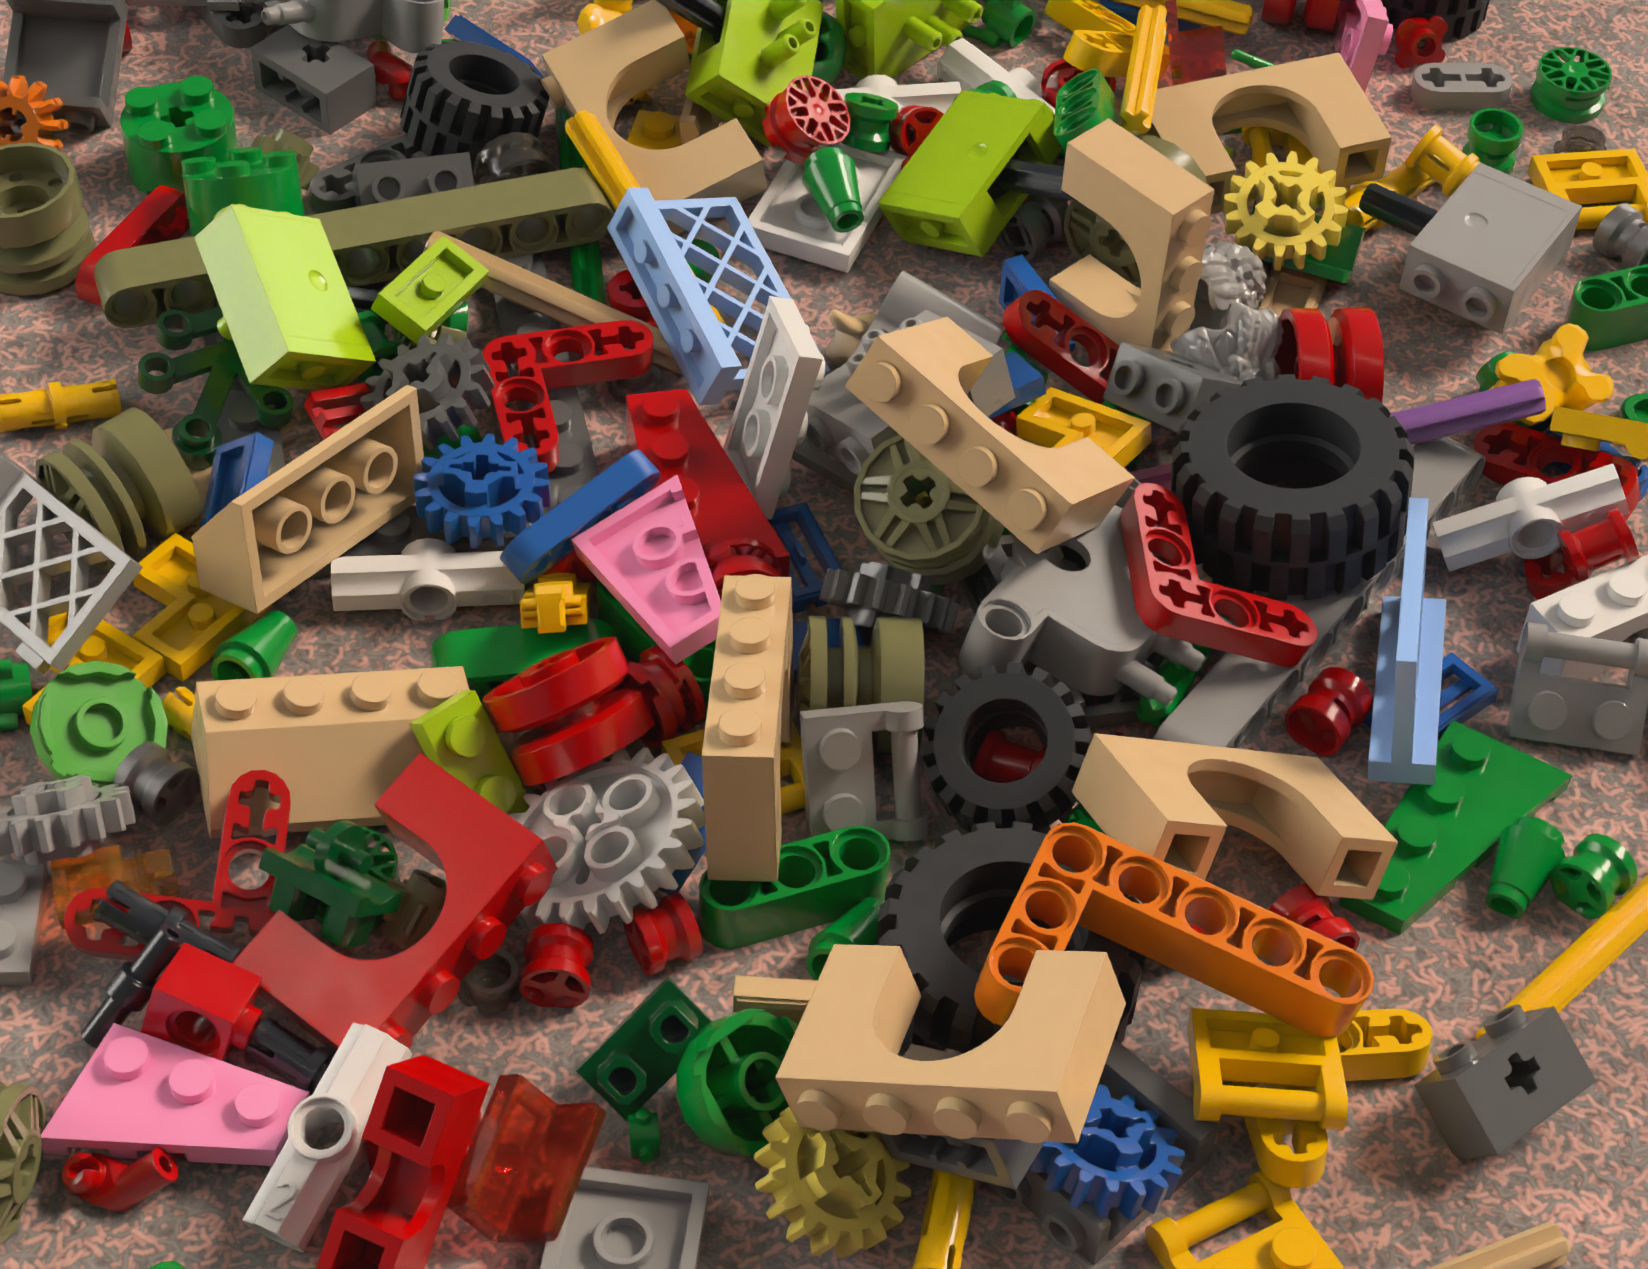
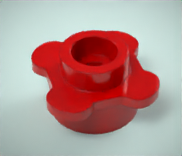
[1395,16,1448,68]

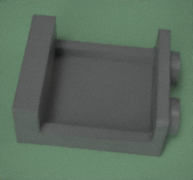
[3,0,128,133]
[992,1038,1219,1265]

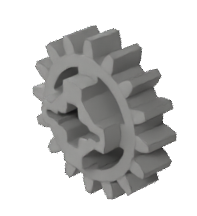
[0,775,136,865]

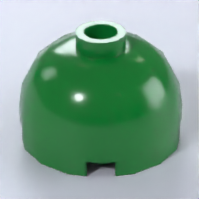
[676,1008,799,1157]

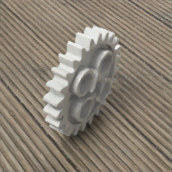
[508,747,705,934]

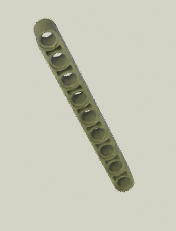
[94,168,613,328]

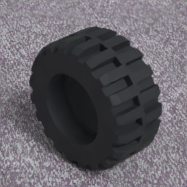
[1171,374,1415,600]
[876,821,1146,1054]

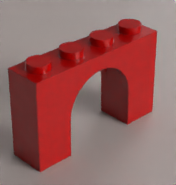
[232,753,558,1050]

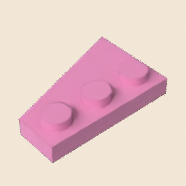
[1335,0,1393,93]
[571,475,721,664]
[41,1023,310,1166]

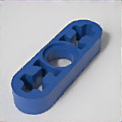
[500,449,661,584]

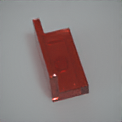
[1166,0,1227,86]
[446,1074,606,1243]

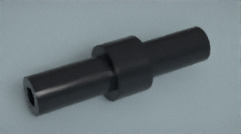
[81,923,185,1049]

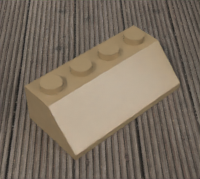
[192,385,424,614]
[191,666,469,838]

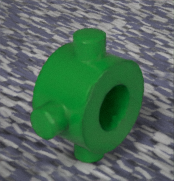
[628,1108,660,1163]

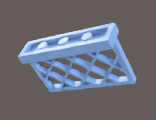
[607,187,830,406]
[1368,497,1446,785]

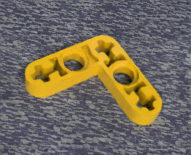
[1044,0,1174,78]
[1232,1008,1433,1188]

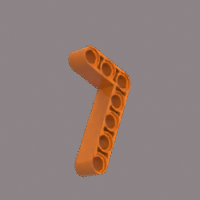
[974,822,1374,1038]

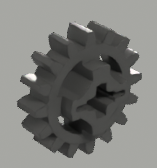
[360,333,495,451]
[819,561,960,635]

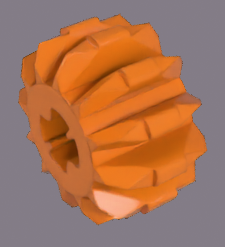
[0,75,69,151]

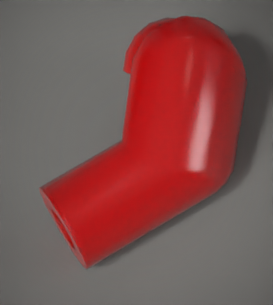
[366,40,413,101]
[62,1148,178,1212]

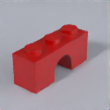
[316,1055,490,1269]

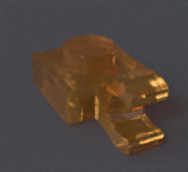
[50,844,180,929]

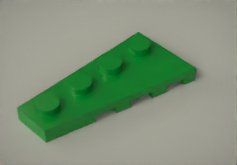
[1339,720,1572,935]

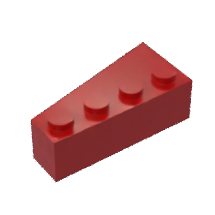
[626,389,790,577]

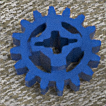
[413,434,551,548]
[1028,1084,1185,1220]

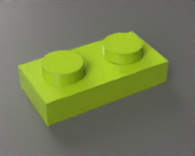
[371,235,489,344]
[409,690,529,815]

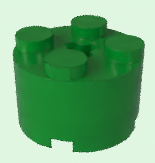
[120,75,238,195]
[181,147,305,236]

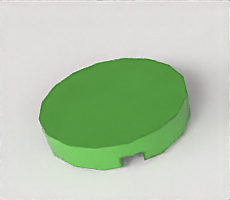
[30,660,168,787]

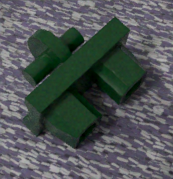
[258,820,403,948]
[575,976,713,1122]

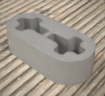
[1410,63,1512,111]

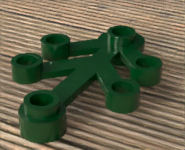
[137,306,294,470]

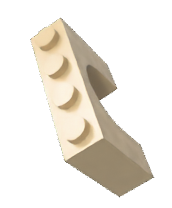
[541,0,768,235]
[1132,52,1392,215]
[1049,118,1215,353]
[845,316,1135,554]
[702,574,794,882]
[1071,733,1398,900]
[775,944,1126,1144]

